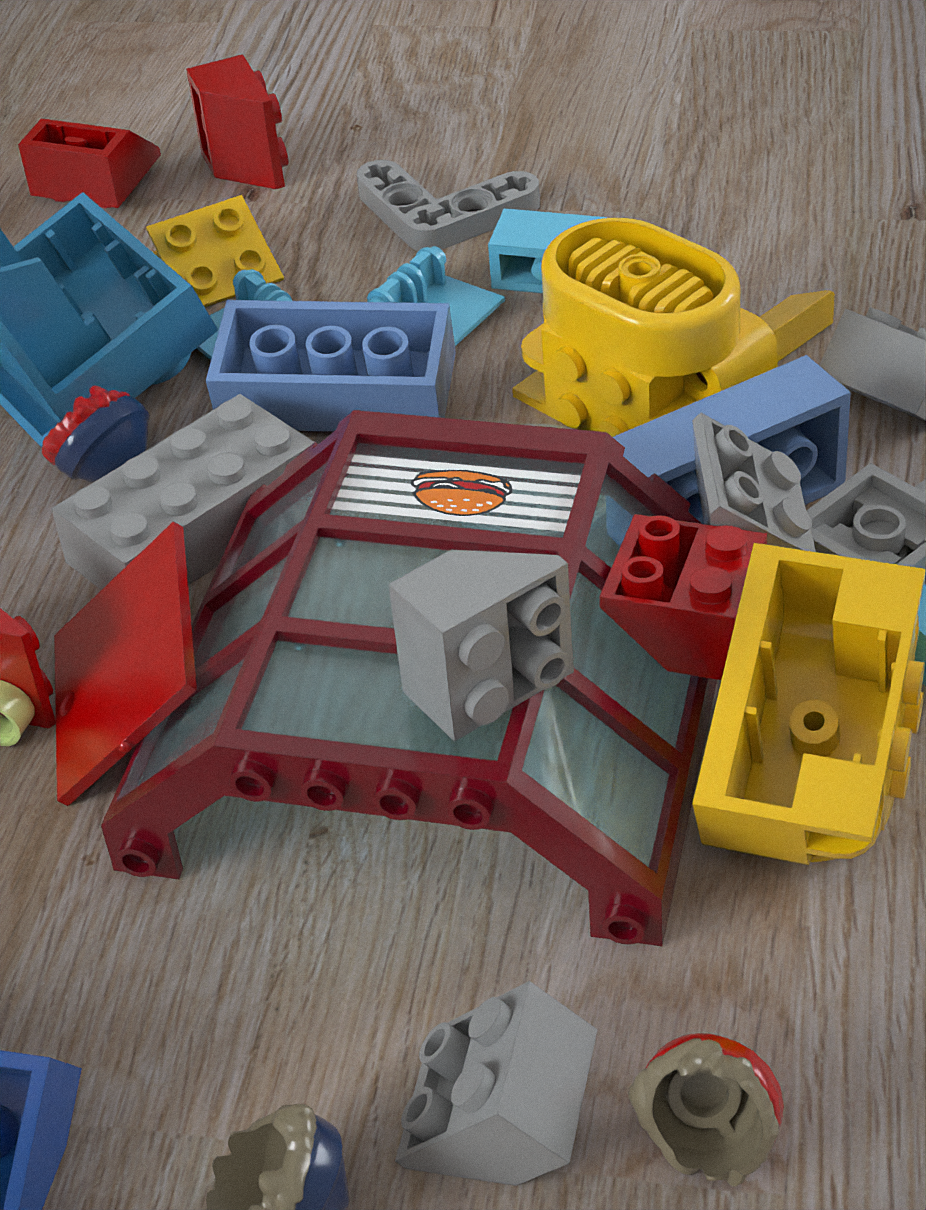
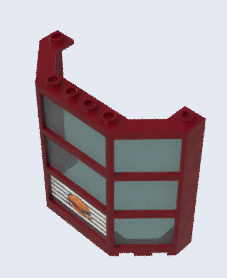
[101,410,717,947]

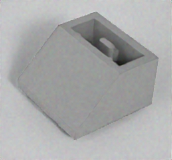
[819,307,926,422]
[692,413,816,552]
[388,550,574,742]
[395,981,598,1186]

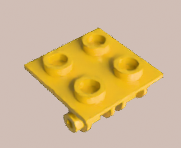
[146,195,284,307]

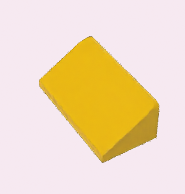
[760,290,835,361]

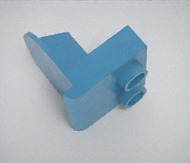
[0,192,218,448]

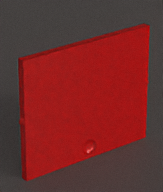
[54,521,197,806]

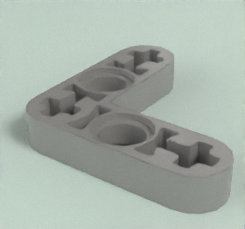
[356,160,540,251]

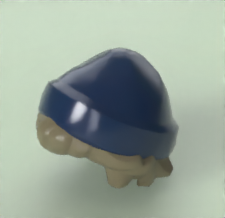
[206,1104,350,1210]

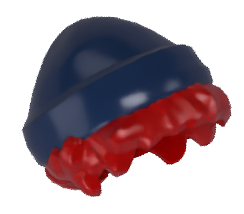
[42,385,150,483]

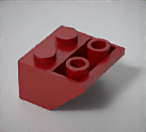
[186,54,289,189]
[18,118,161,208]
[599,514,767,680]

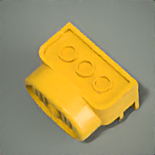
[512,218,778,437]
[692,543,926,865]

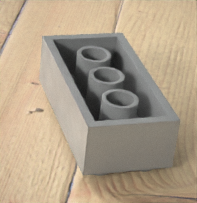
[51,394,314,590]

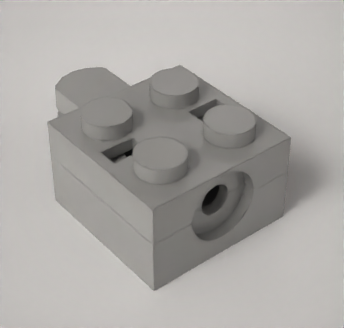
[806,463,926,585]

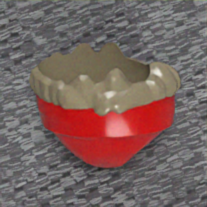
[628,1033,784,1187]

